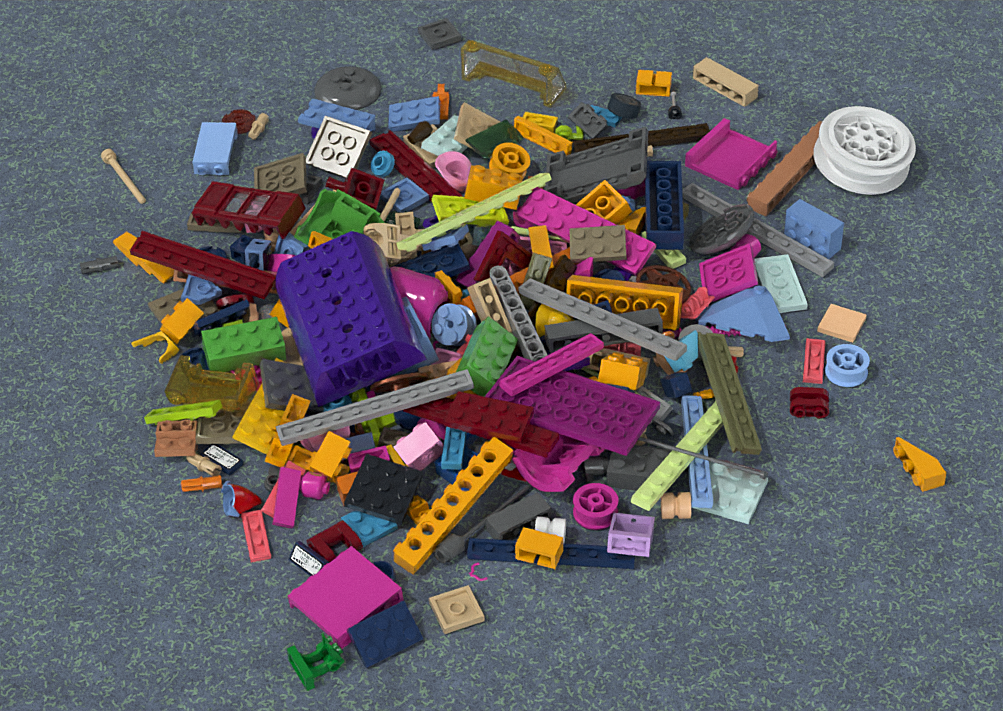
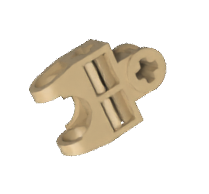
[363,223,419,266]

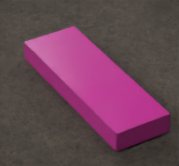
[272,467,301,528]

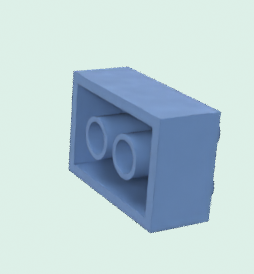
[784,199,844,259]

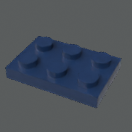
[190,299,250,337]
[346,601,423,668]

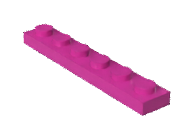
[499,333,604,396]

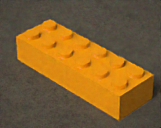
[566,275,683,330]

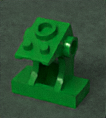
[287,633,345,691]

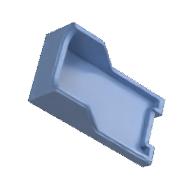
[298,98,375,132]

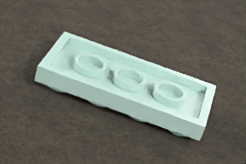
[421,115,468,156]
[755,254,808,313]

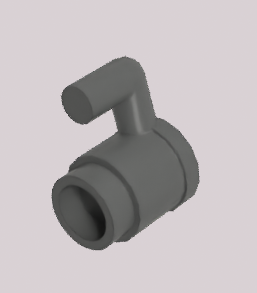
[582,456,609,485]

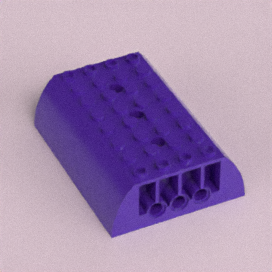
[275,231,427,407]

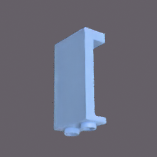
[193,122,238,176]

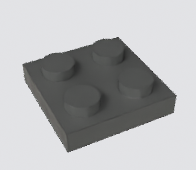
[418,18,461,50]

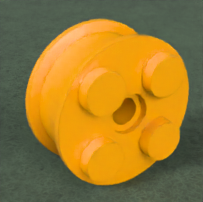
[489,143,530,179]

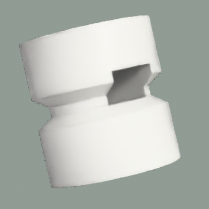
[535,516,566,543]

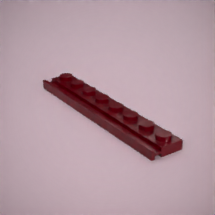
[369,130,463,202]
[130,231,276,300]
[403,397,560,458]

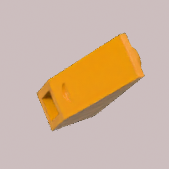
[893,437,946,492]

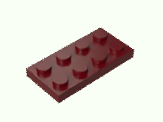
[444,391,534,443]

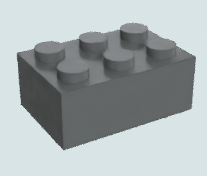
[607,445,672,493]

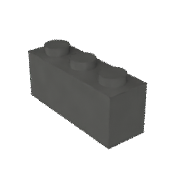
[486,492,551,540]

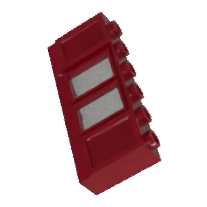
[191,181,306,239]

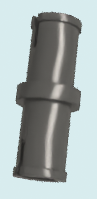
[80,256,118,274]

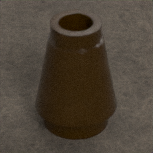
[407,121,433,145]

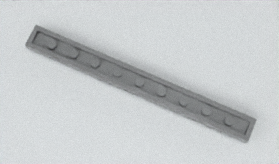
[682,183,834,277]
[519,278,687,361]
[276,369,474,446]

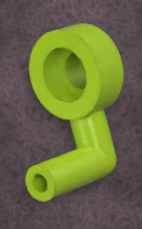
[555,125,584,141]

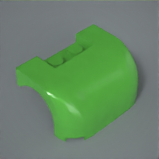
[294,189,384,245]

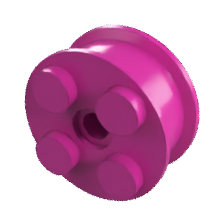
[573,483,618,530]

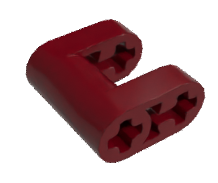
[307,520,363,563]

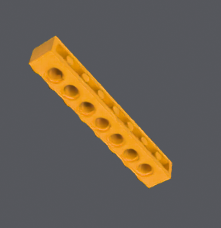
[393,437,513,575]

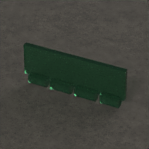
[466,120,523,159]

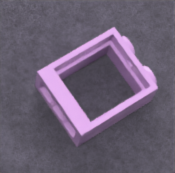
[607,513,655,557]

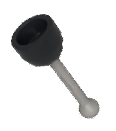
[668,91,682,119]

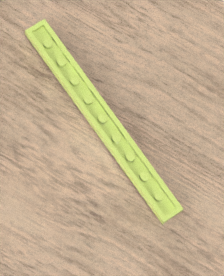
[396,173,552,252]
[631,401,723,511]

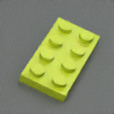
[431,195,509,226]

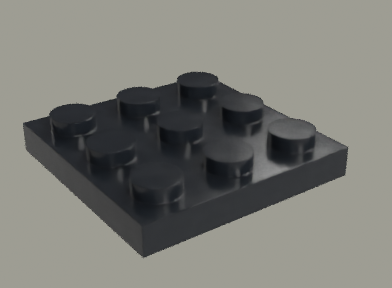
[344,454,423,525]

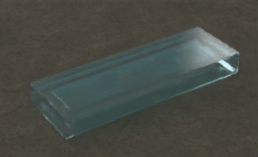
[472,224,493,246]

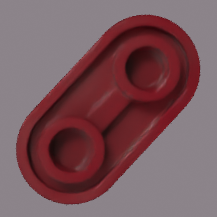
[790,387,829,419]

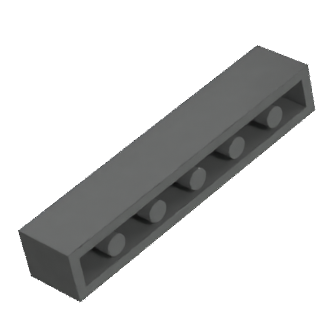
[545,308,663,354]

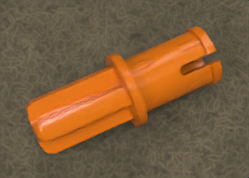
[181,475,222,492]

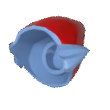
[221,480,262,517]

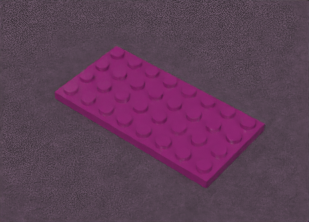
[485,356,660,456]

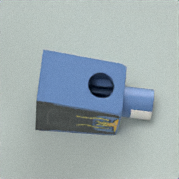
[245,239,272,271]

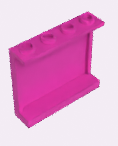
[685,118,778,190]
[288,546,404,649]

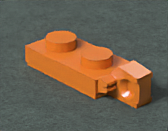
[432,84,449,120]

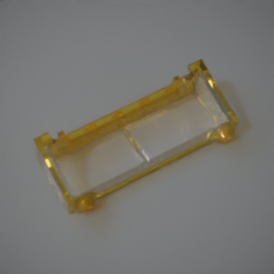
[461,39,566,108]

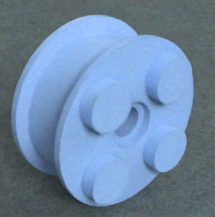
[431,303,477,346]
[825,344,870,387]

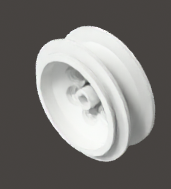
[813,106,916,195]

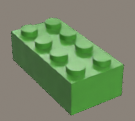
[456,316,518,397]
[201,317,286,375]

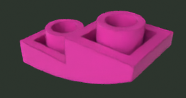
[267,254,296,272]

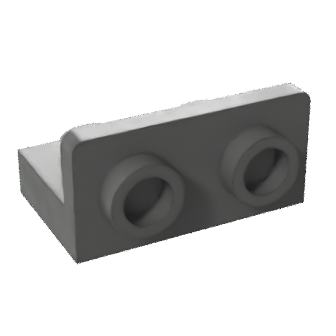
[568,102,608,139]

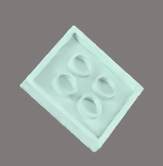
[692,461,768,524]

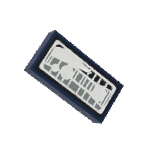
[200,444,243,476]
[288,541,329,576]

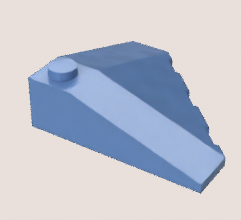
[695,286,790,342]

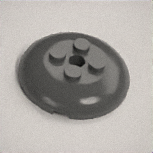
[314,66,381,110]
[689,204,754,254]

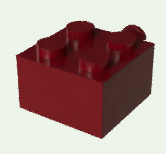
[325,167,385,210]

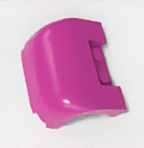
[390,266,448,340]
[512,434,605,492]

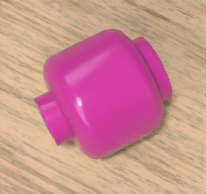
[299,471,330,500]

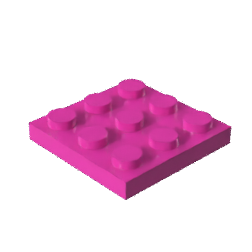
[699,243,758,303]

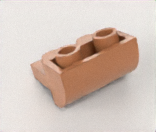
[154,420,198,457]

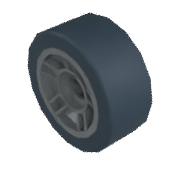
[607,93,641,119]

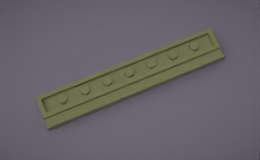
[698,332,762,455]

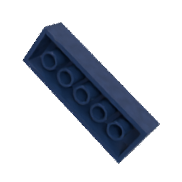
[645,161,684,250]

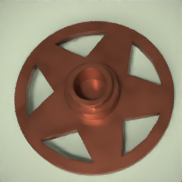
[636,265,691,303]
[370,372,428,392]

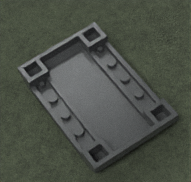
[544,127,648,203]

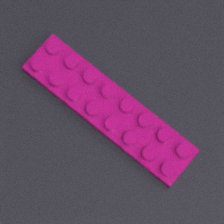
[516,187,656,276]

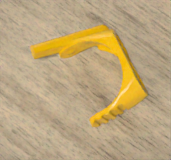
[131,331,179,364]

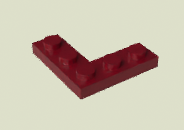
[473,230,532,283]

